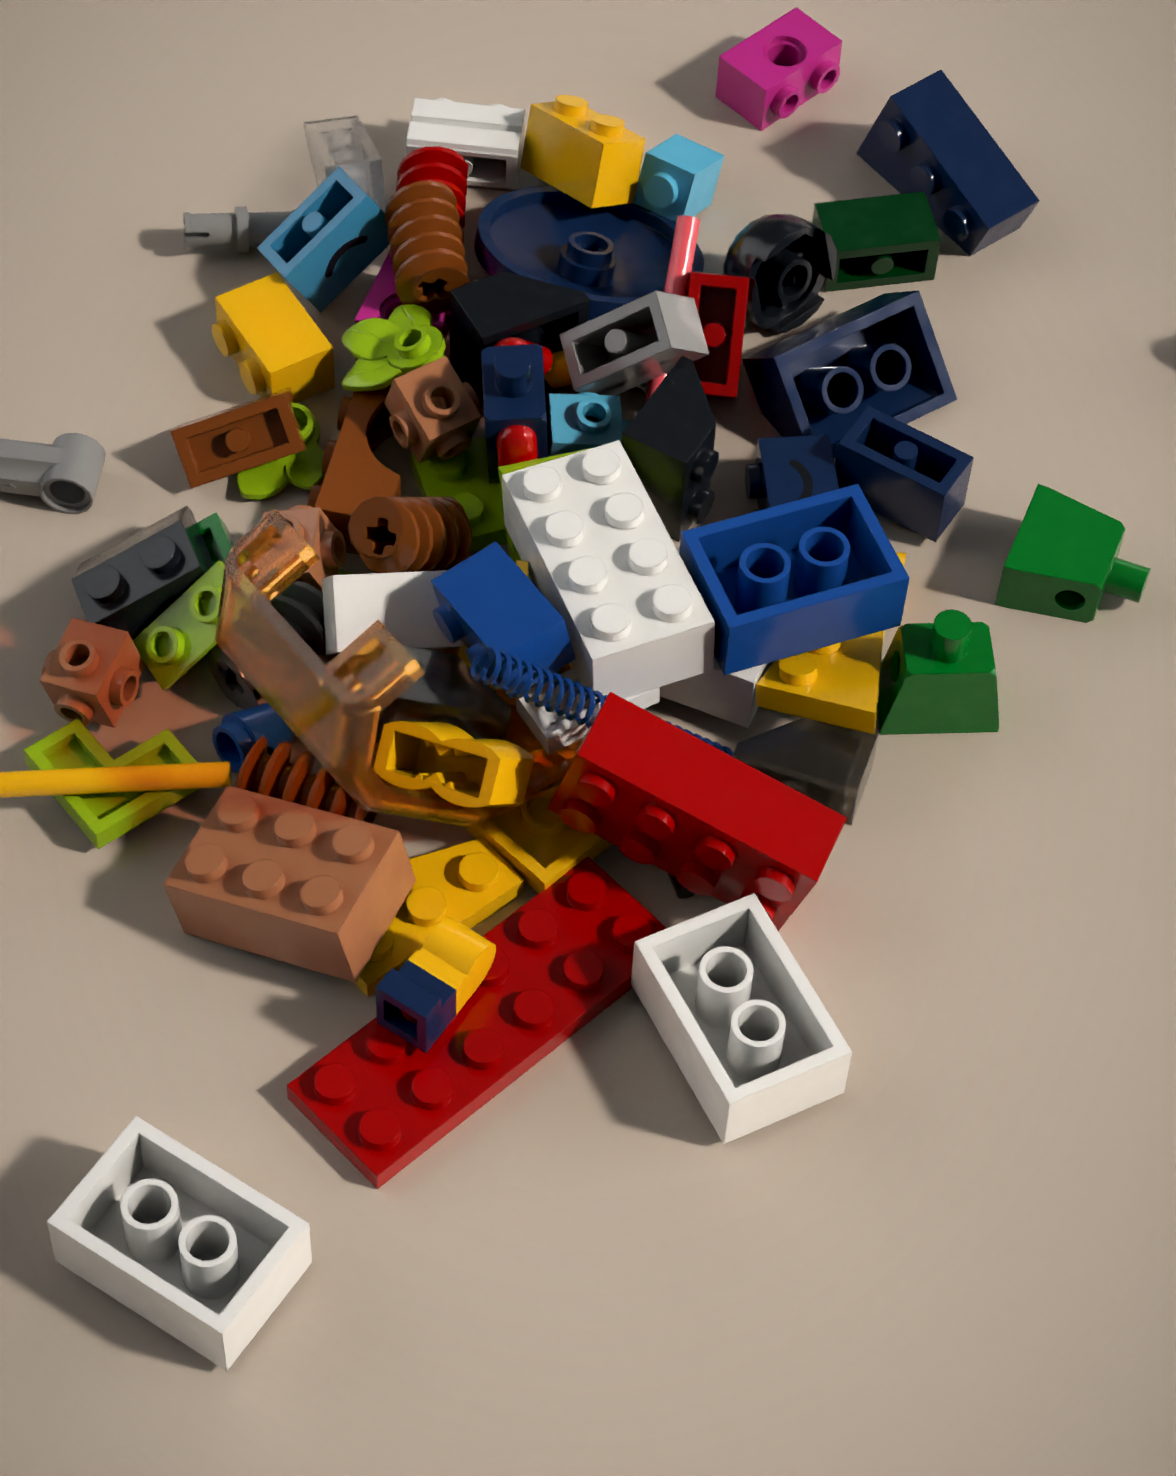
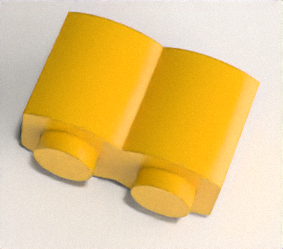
[373,721,534,808]

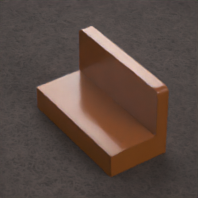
[170,388,306,488]

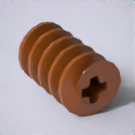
[385,180,470,313]
[347,496,472,573]
[235,736,384,824]

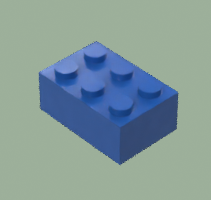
[679,484,910,675]

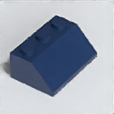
[742,290,957,458]

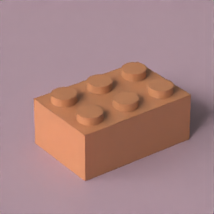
[163,785,416,983]

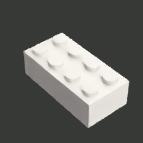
[502,440,715,707]

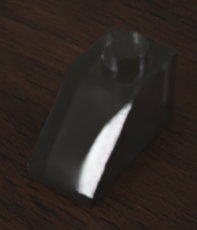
[376,644,512,743]
[734,718,879,826]

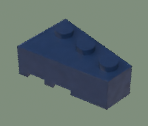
[856,70,1040,256]

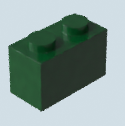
[812,191,941,292]

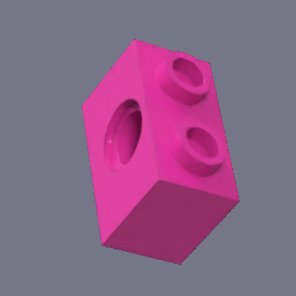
[715,7,842,131]

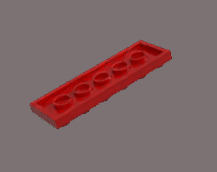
[287,856,667,1189]

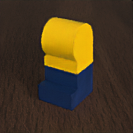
[376,917,496,1053]

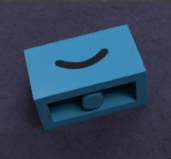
[257,166,390,312]

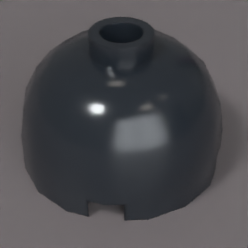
[723,214,837,333]

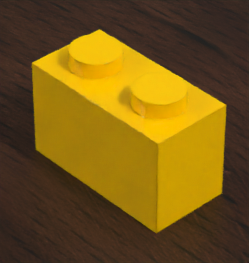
[520,95,646,208]
[211,272,335,403]

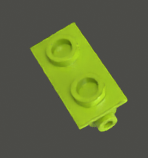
[133,560,260,691]

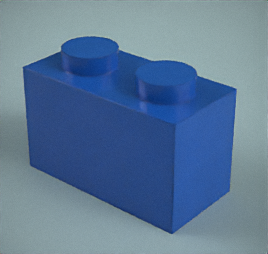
[431,541,576,699]

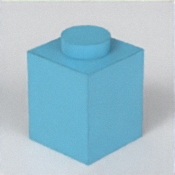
[634,134,725,222]

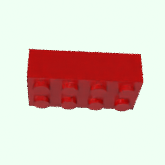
[547,692,847,931]

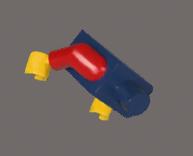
[481,337,572,484]

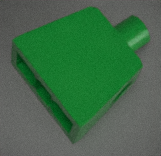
[995,484,1151,623]
[877,609,999,735]

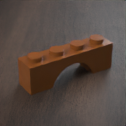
[307,358,401,555]

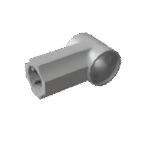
[0,433,106,514]

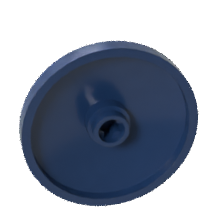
[474,186,704,321]

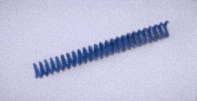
[470,646,733,757]

